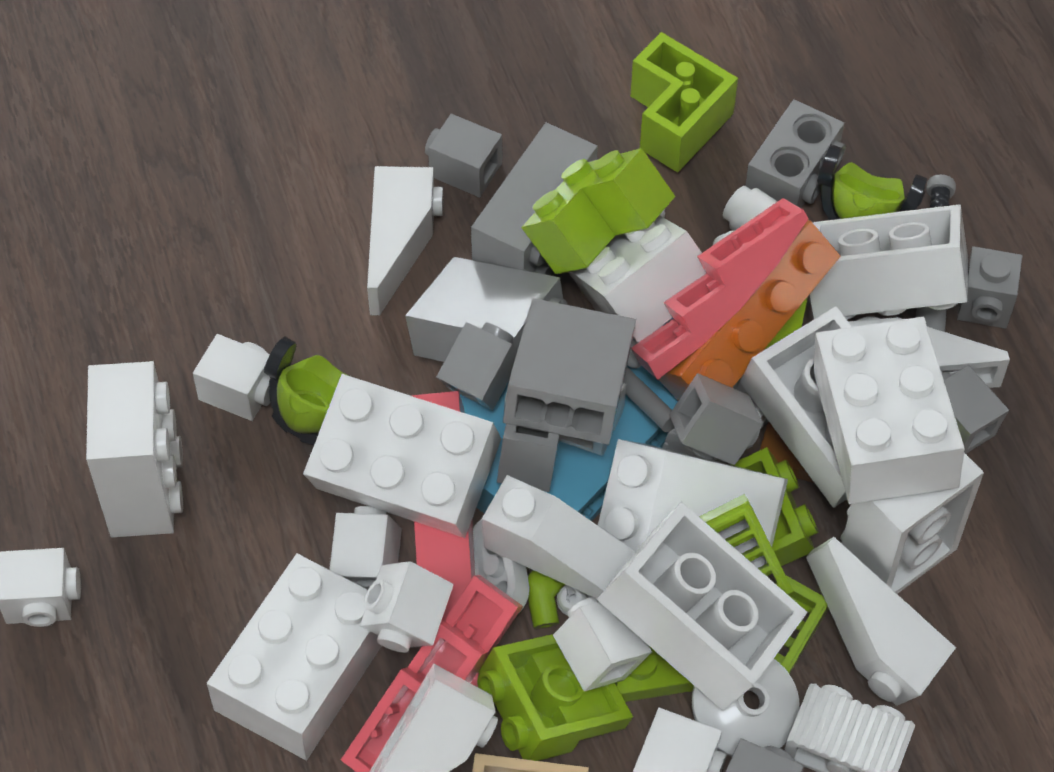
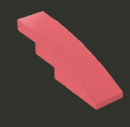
[631,198,809,380]
[341,575,523,772]

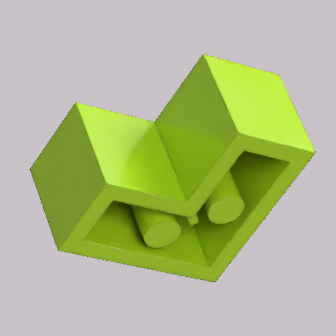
[630,32,738,173]
[521,148,675,274]

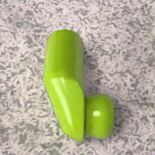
[528,570,565,629]

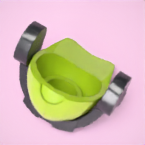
[817,144,927,220]
[264,336,349,445]

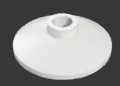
[692,659,800,757]

